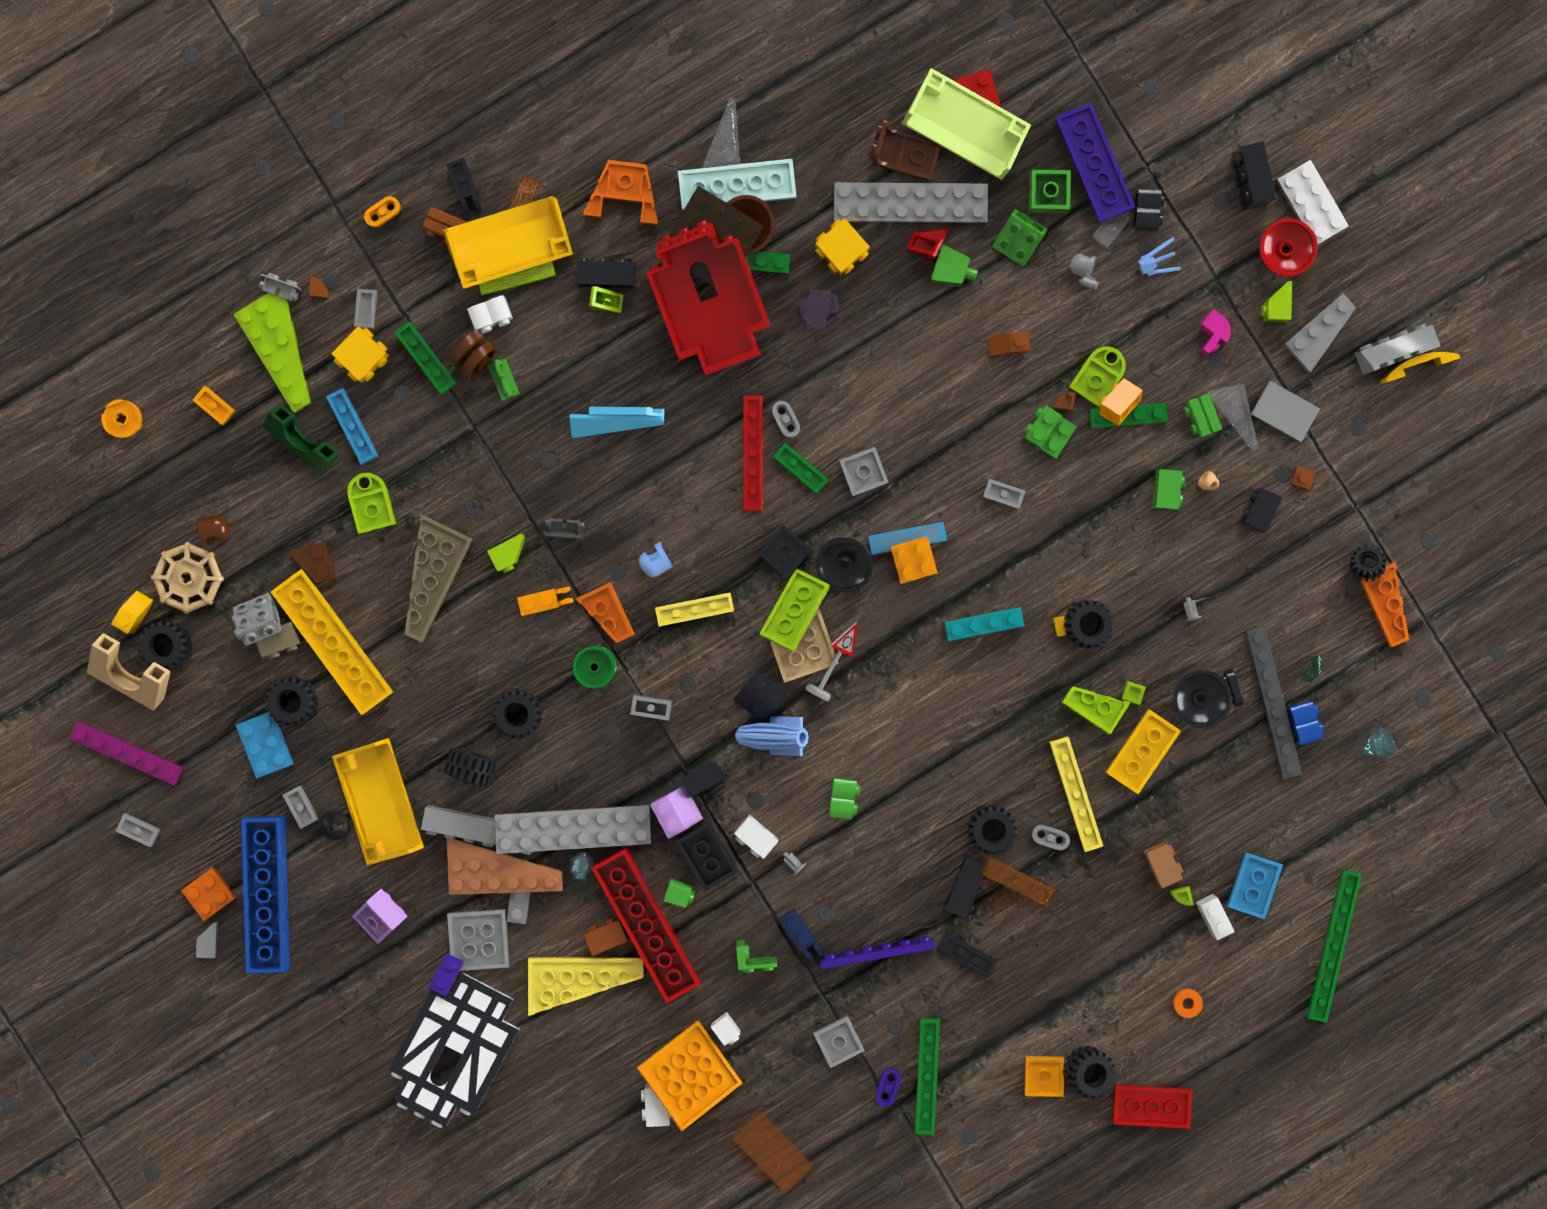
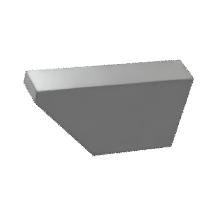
[196,922,218,958]

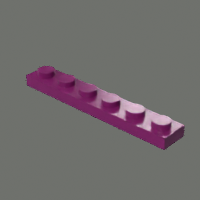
[69,721,184,785]

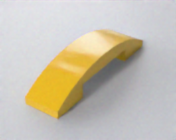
[1380,352,1460,384]

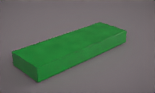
[773,443,829,495]

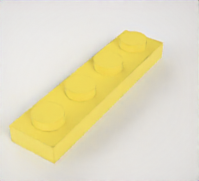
[655,593,734,626]

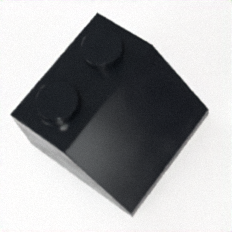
[733,670,787,723]

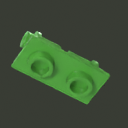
[488,358,520,401]

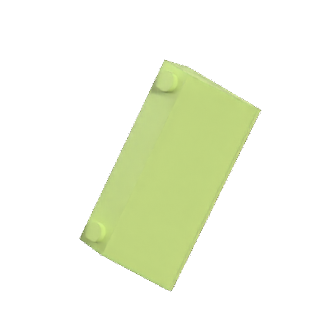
[902,68,1031,180]

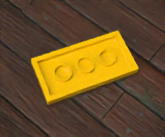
[1105,709,1181,794]

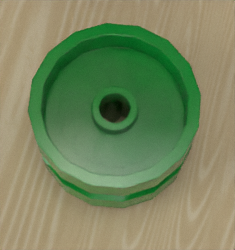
[573,646,617,689]

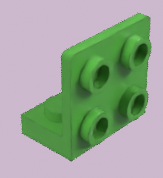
[992,209,1047,266]
[736,940,777,973]

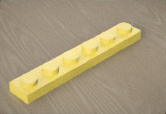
[1049,736,1103,852]

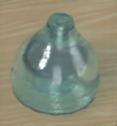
[1363,728,1397,757]

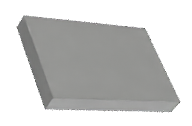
[1250,381,1320,442]

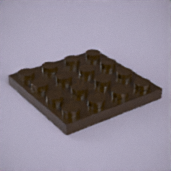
[670,185,765,287]

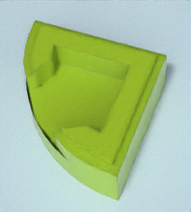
[1170,886,1194,906]

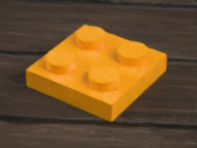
[890,536,938,584]
[1025,1056,1064,1097]

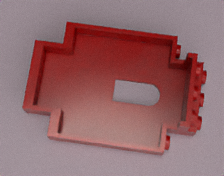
[646,220,771,375]

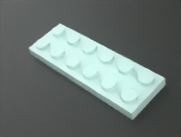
[678,159,796,211]

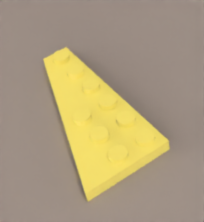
[528,957,644,1016]

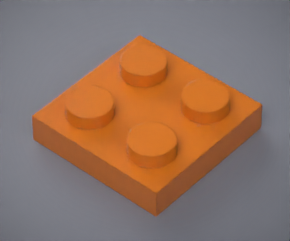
[181,867,236,921]

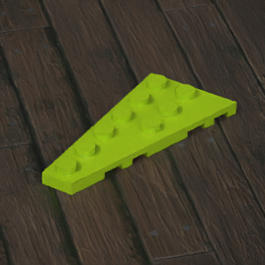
[234,289,311,413]

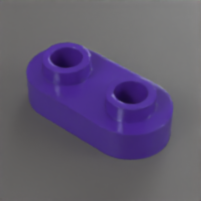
[875,1068,901,1107]

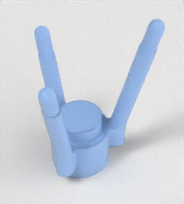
[1138,237,1181,277]

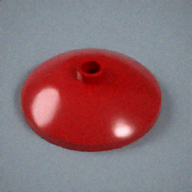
[1259,218,1318,277]

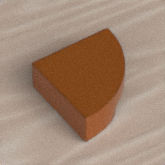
[309,277,329,299]
[1053,392,1076,412]

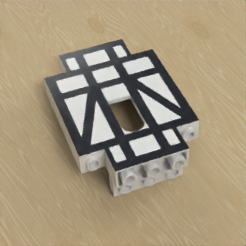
[388,973,520,1128]

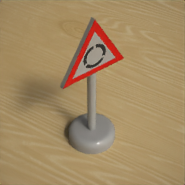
[805,622,857,701]

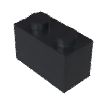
[1241,488,1283,533]

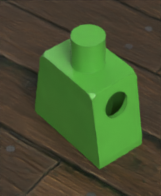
[930,244,978,287]

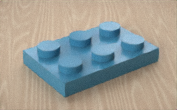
[236,712,294,779]
[1227,852,1283,919]

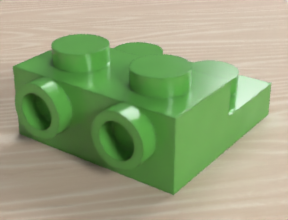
[1023,405,1077,459]

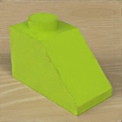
[1261,281,1292,322]
[487,533,526,573]

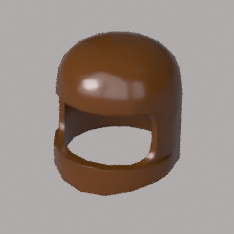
[197,515,230,548]

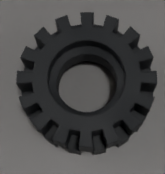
[1350,544,1387,582]

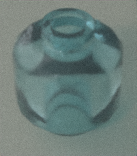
[569,852,594,881]

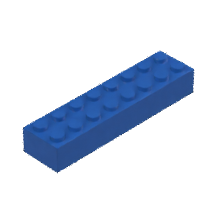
[241,815,290,973]

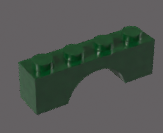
[262,404,339,476]

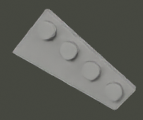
[1284,293,1356,373]

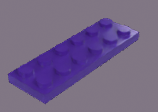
[1055,103,1135,223]

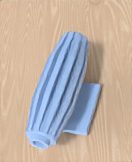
[735,716,809,756]

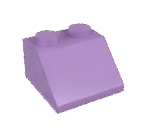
[650,785,703,839]
[352,889,407,944]

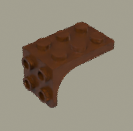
[870,120,941,182]

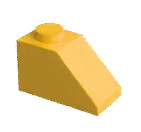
[111,591,154,634]

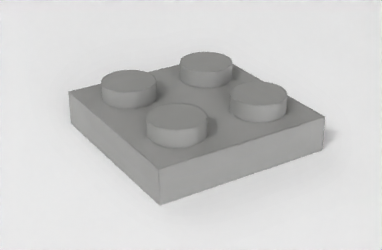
[839,447,889,497]
[813,1015,865,1068]

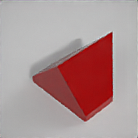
[906,228,949,262]

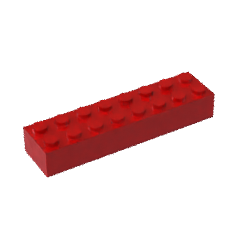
[591,847,701,1003]

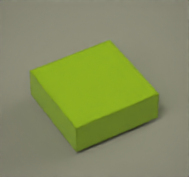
[1121,681,1146,705]

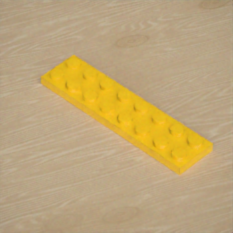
[271,569,393,715]

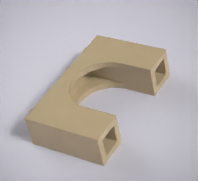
[87,633,171,711]

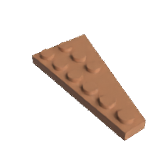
[447,838,563,895]

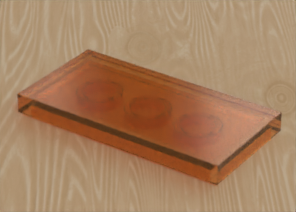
[732,1110,813,1193]

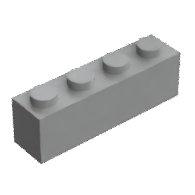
[1355,324,1440,375]

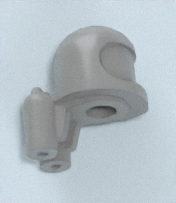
[1070,254,1099,290]

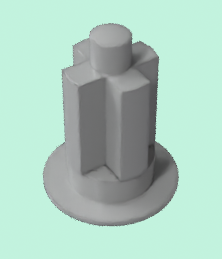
[1183,597,1202,622]
[783,852,806,876]

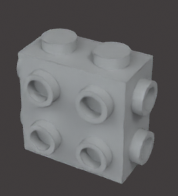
[232,593,281,646]

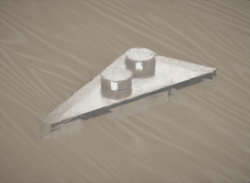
[703,97,740,168]
[1206,384,1258,451]

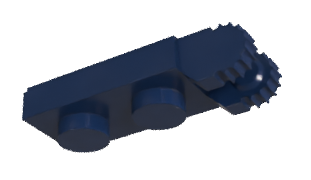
[779,909,824,963]

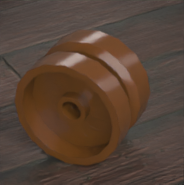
[448,330,497,379]

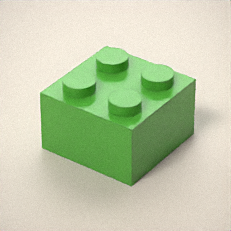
[1028,170,1071,214]

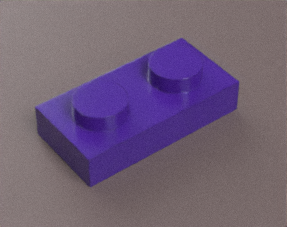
[429,953,464,997]

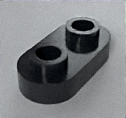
[1221,668,1244,707]

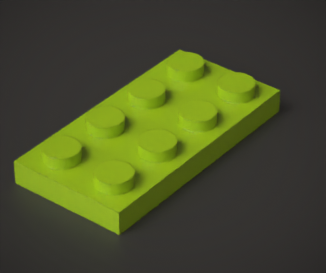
[759,568,830,653]

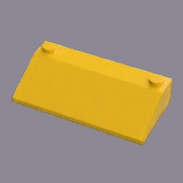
[442,196,573,289]
[332,738,424,865]

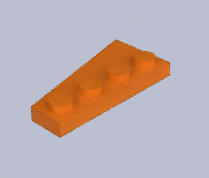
[1360,562,1409,647]

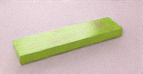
[479,261,556,296]

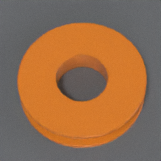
[1173,988,1203,1018]

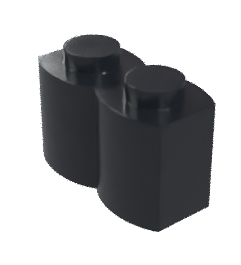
[1133,188,1165,231]

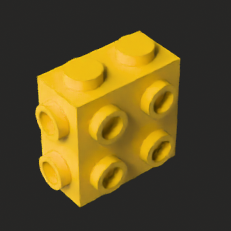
[815,218,870,275]
[331,326,389,383]

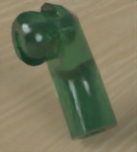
[1302,656,1321,682]

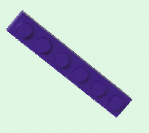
[820,936,936,969]

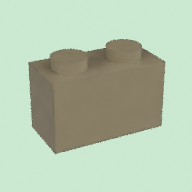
[256,622,302,660]

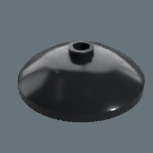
[815,537,873,593]
[1173,670,1232,728]

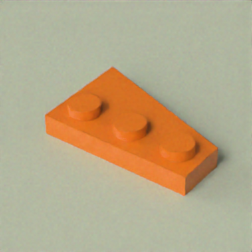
[576,583,635,643]

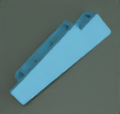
[570,407,664,438]

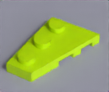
[1061,686,1130,735]

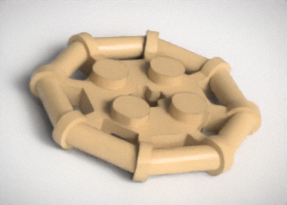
[151,542,224,614]

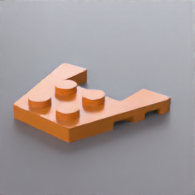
[583,160,658,226]

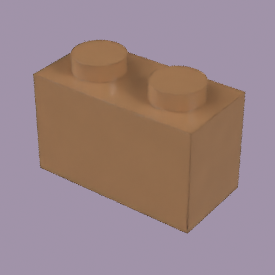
[1143,842,1183,888]

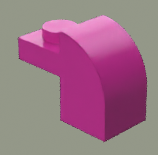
[1198,309,1231,356]

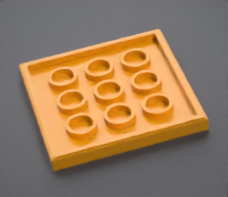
[636,1020,742,1131]

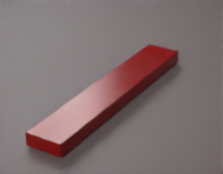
[743,396,763,511]

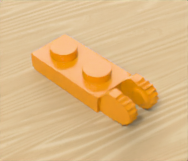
[517,586,573,616]

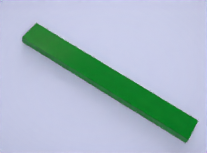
[1306,869,1362,1023]

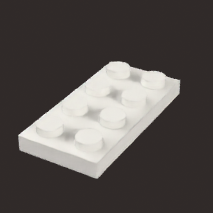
[1276,160,1349,244]

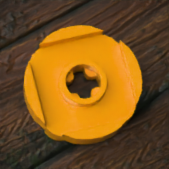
[101,399,142,438]

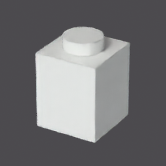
[711,1012,740,1046]

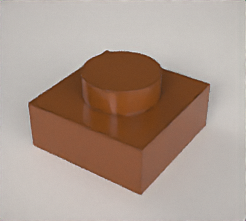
[1290,466,1316,490]

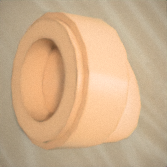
[1198,471,1219,490]

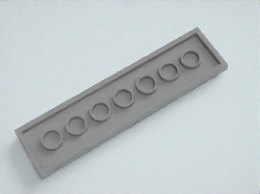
[834,182,988,224]
[494,805,651,854]

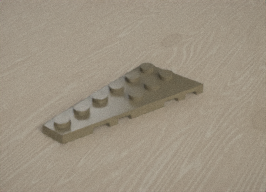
[405,514,474,643]

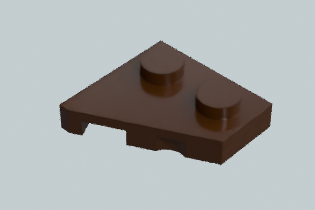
[289,541,337,583]

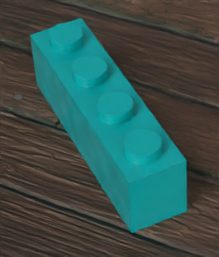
[943,607,1024,641]

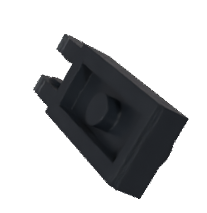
[446,158,482,215]

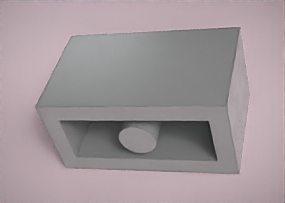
[630,694,673,721]

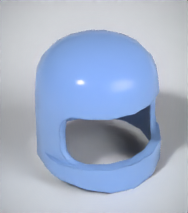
[639,542,673,577]

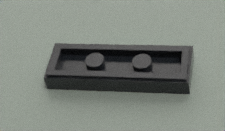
[937,932,997,978]

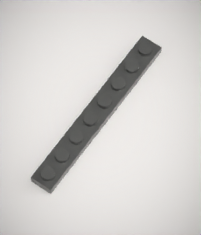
[1245,626,1302,779]

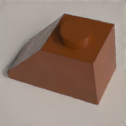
[988,331,1030,357]

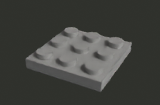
[447,909,510,971]

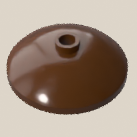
[727,195,775,253]

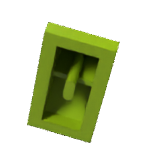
[589,286,624,313]

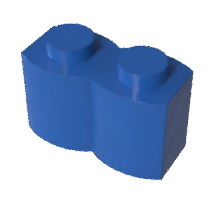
[1287,701,1324,745]

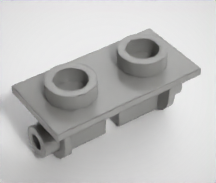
[259,273,302,301]

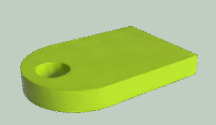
[1068,346,1126,408]
[347,473,396,534]

